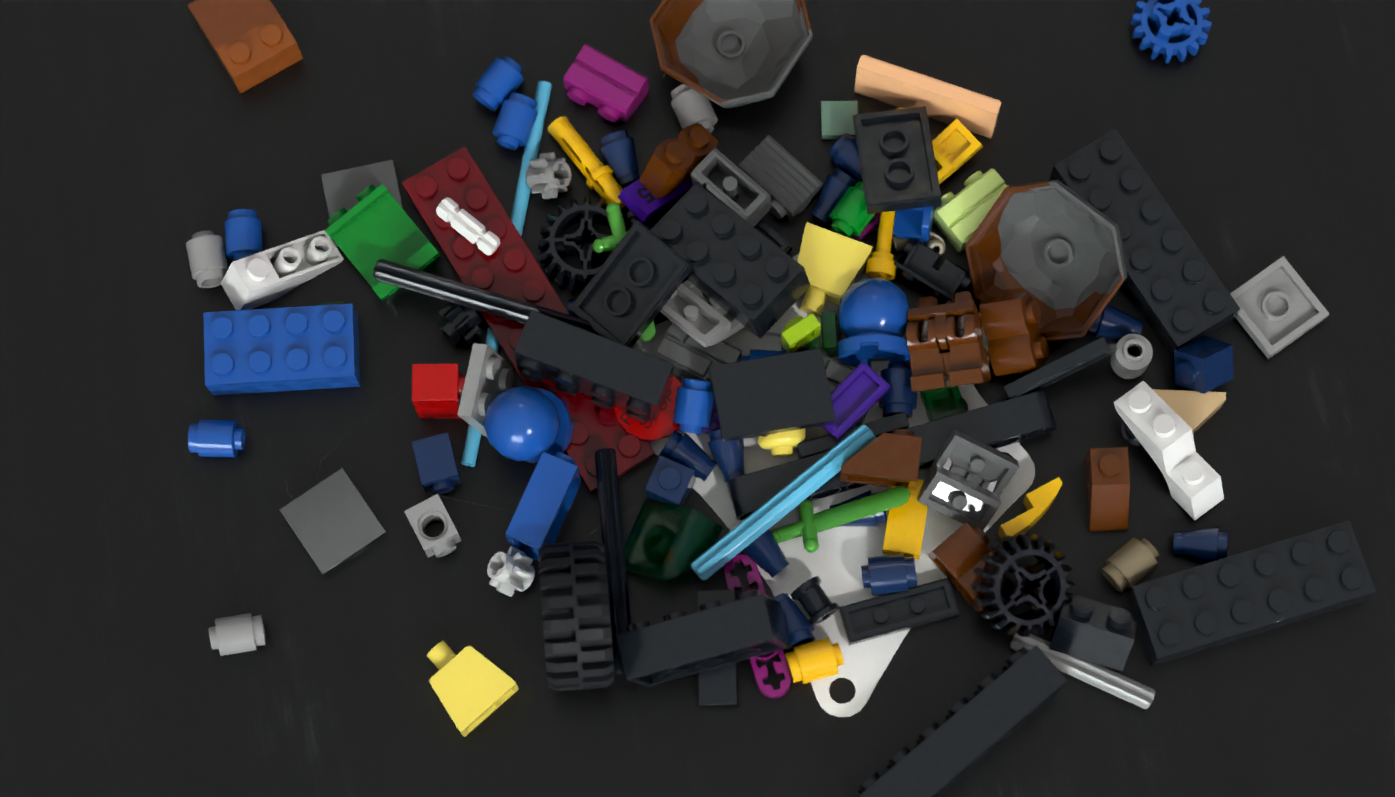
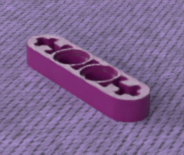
[724,554,791,698]

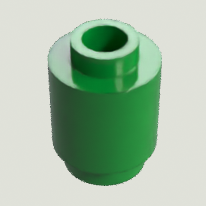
[829,181,876,237]

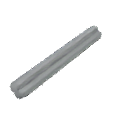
[1010,632,1155,709]

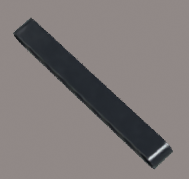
[726,391,1057,520]

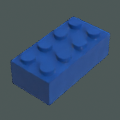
[203,303,361,395]

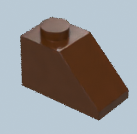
[840,429,922,490]
[1085,447,1130,532]

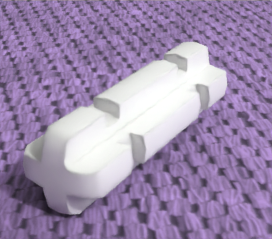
[436,197,500,256]

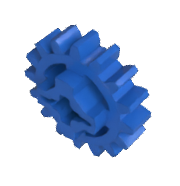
[1131,0,1212,63]

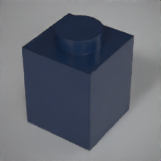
[1174,335,1233,394]
[411,432,462,495]
[645,455,696,513]

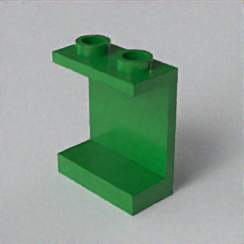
[325,184,440,301]

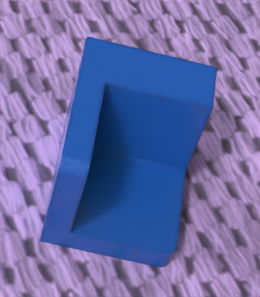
[893,206,935,242]

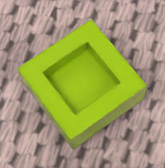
[781,313,821,353]

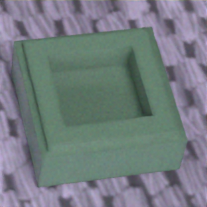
[821,101,858,140]

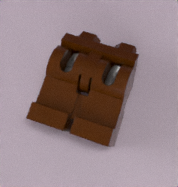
[906,291,991,392]

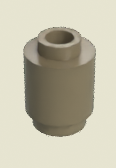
[1101,537,1159,593]

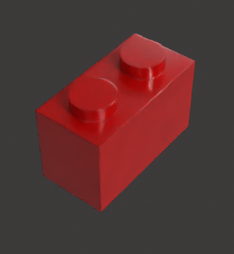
[412,364,466,419]

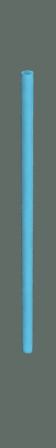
[461,81,552,467]

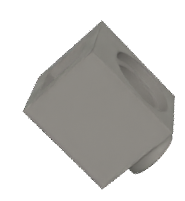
[404,494,462,558]

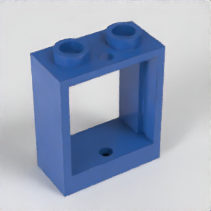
[505,451,582,561]

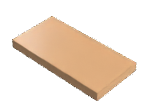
[854,55,1002,138]

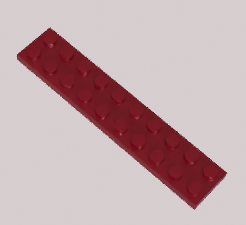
[402,146,655,494]

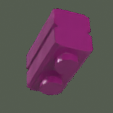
[563,44,649,124]

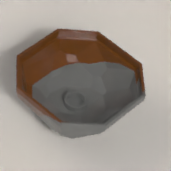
[649,0,813,109]
[965,180,1127,341]

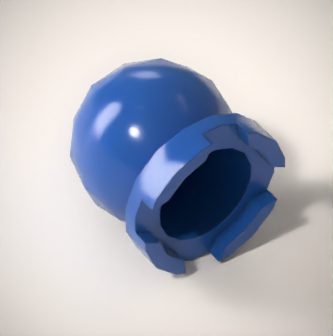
[838,277,911,367]
[484,386,574,463]

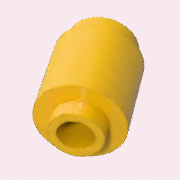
[785,637,844,684]

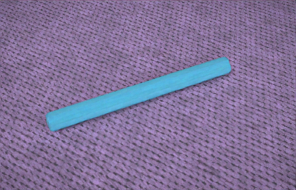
[691,424,876,580]

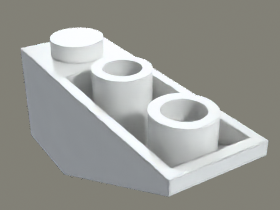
[221,230,344,310]

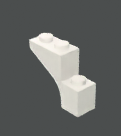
[1114,381,1224,520]

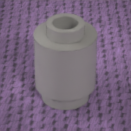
[671,84,718,133]
[186,231,228,288]
[1111,334,1153,379]
[209,613,266,656]

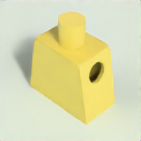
[798,222,873,317]
[427,641,519,737]

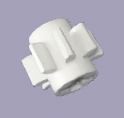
[487,546,535,597]

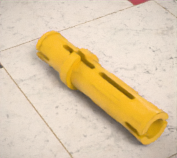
[547,116,626,209]

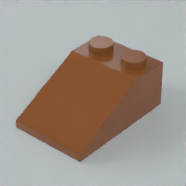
[187,0,303,94]

